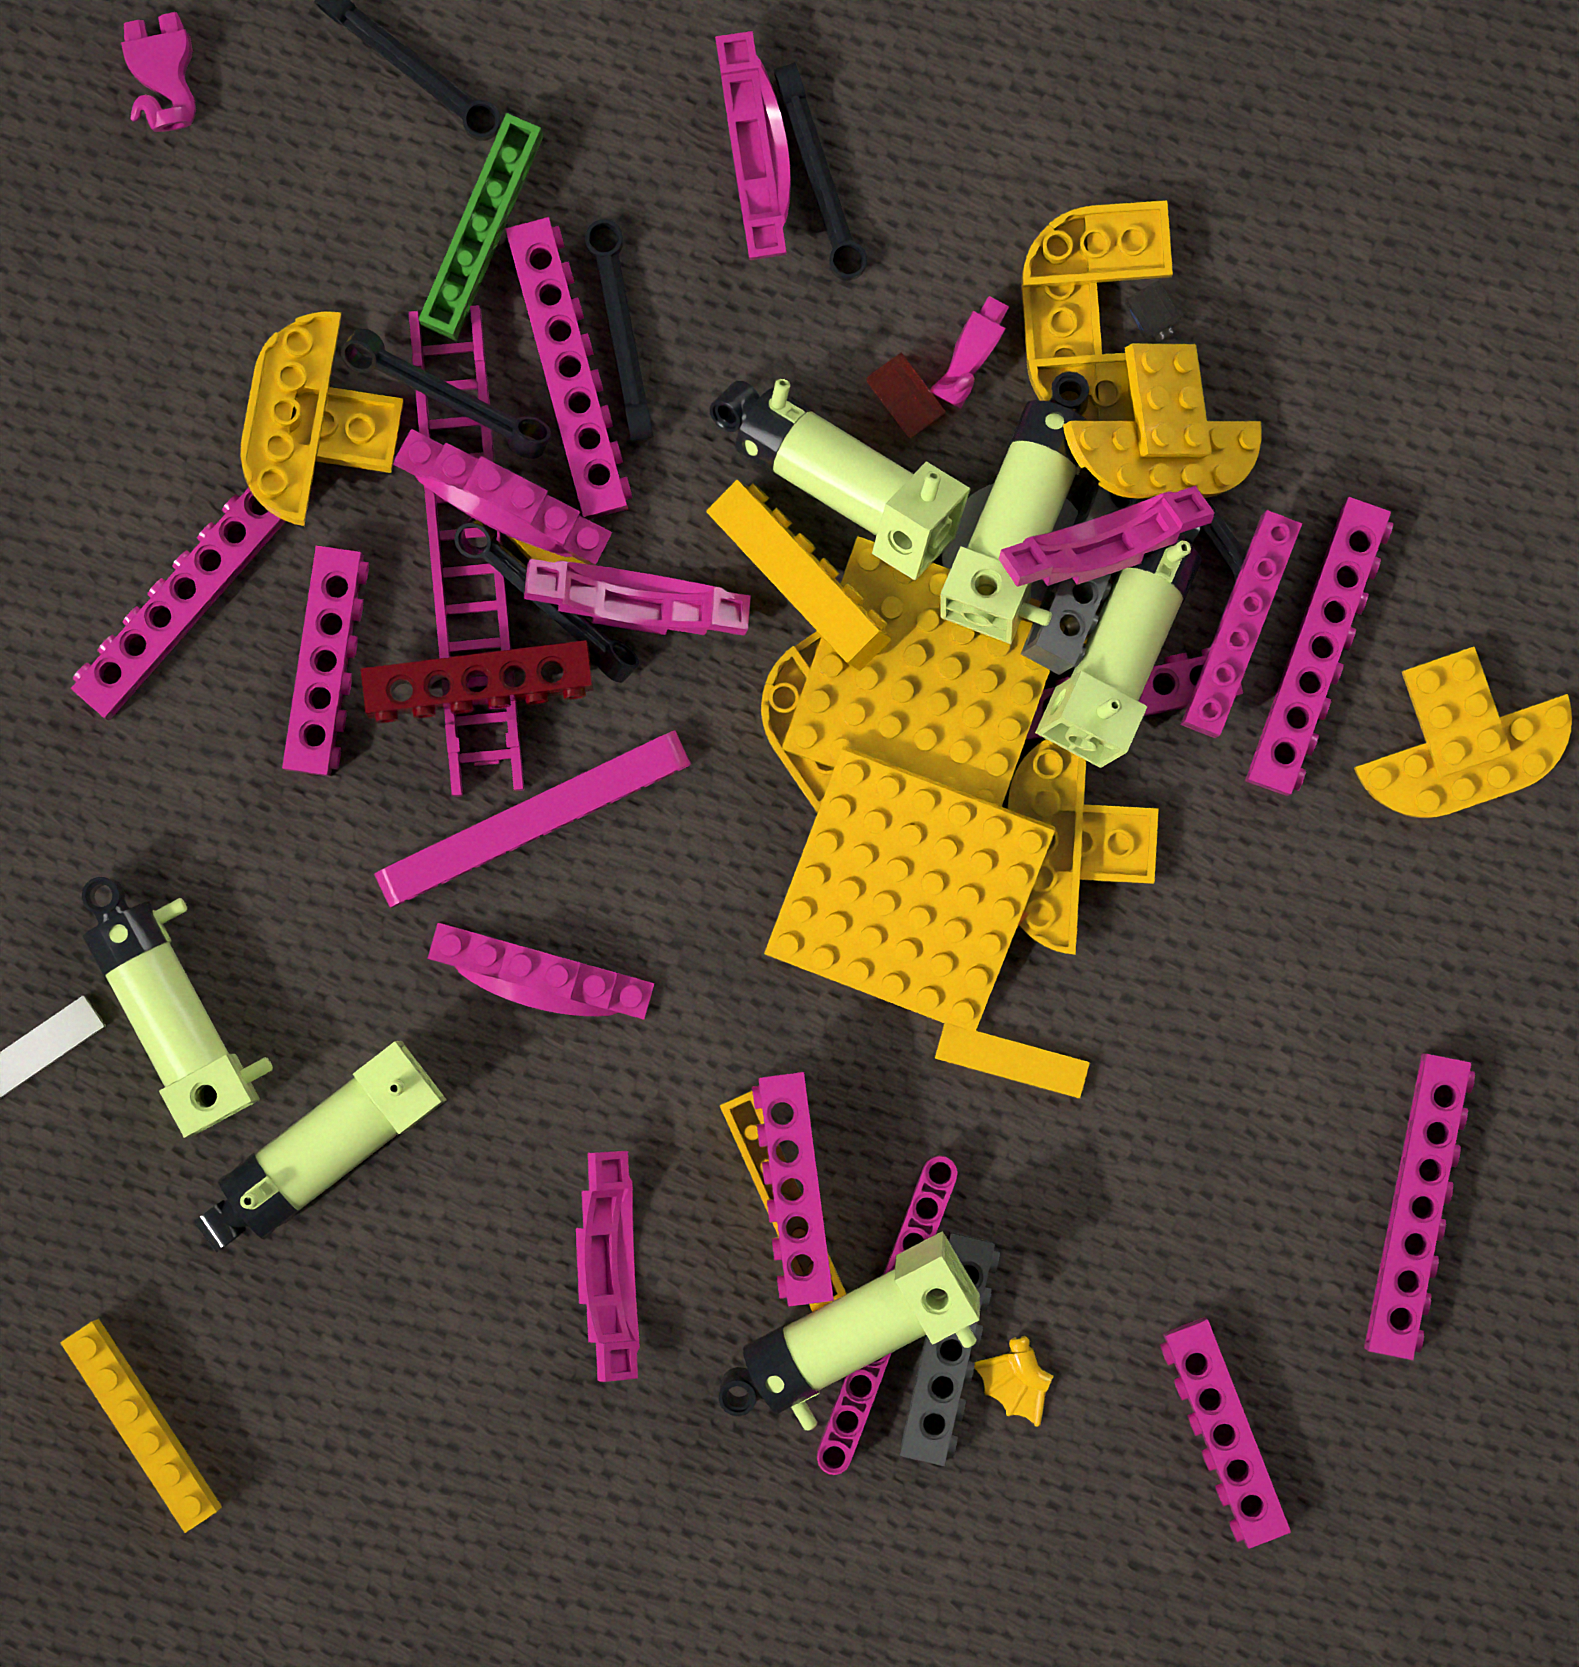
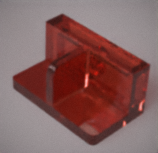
[866,352,946,438]

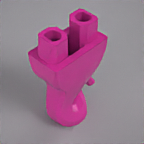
[121,12,196,132]
[929,296,1009,409]

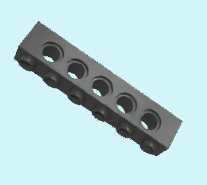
[1021,476,1147,675]
[899,1232,1000,1466]

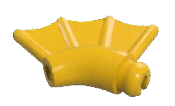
[974,1336,1053,1427]

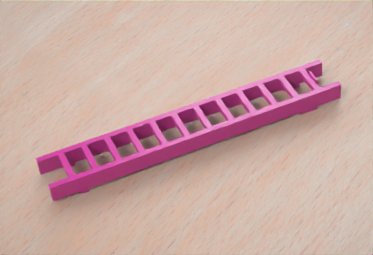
[409,305,525,797]

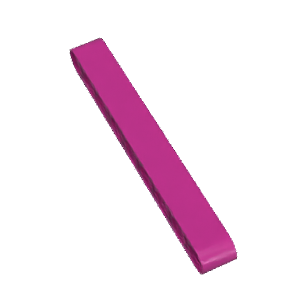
[374,731,691,908]
[817,1155,957,1475]

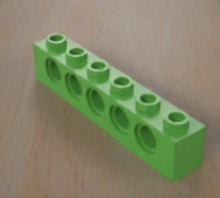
[418,113,543,341]

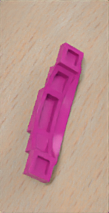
[715,31,791,260]
[393,429,612,565]
[999,486,1215,587]
[524,559,751,635]
[427,923,655,1020]
[576,1151,640,1382]

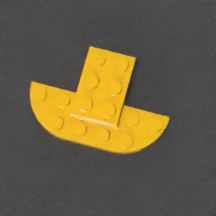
[241,312,403,526]
[1063,343,1261,499]
[1354,646,1572,818]
[1008,739,1158,955]

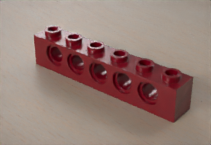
[360,640,594,723]

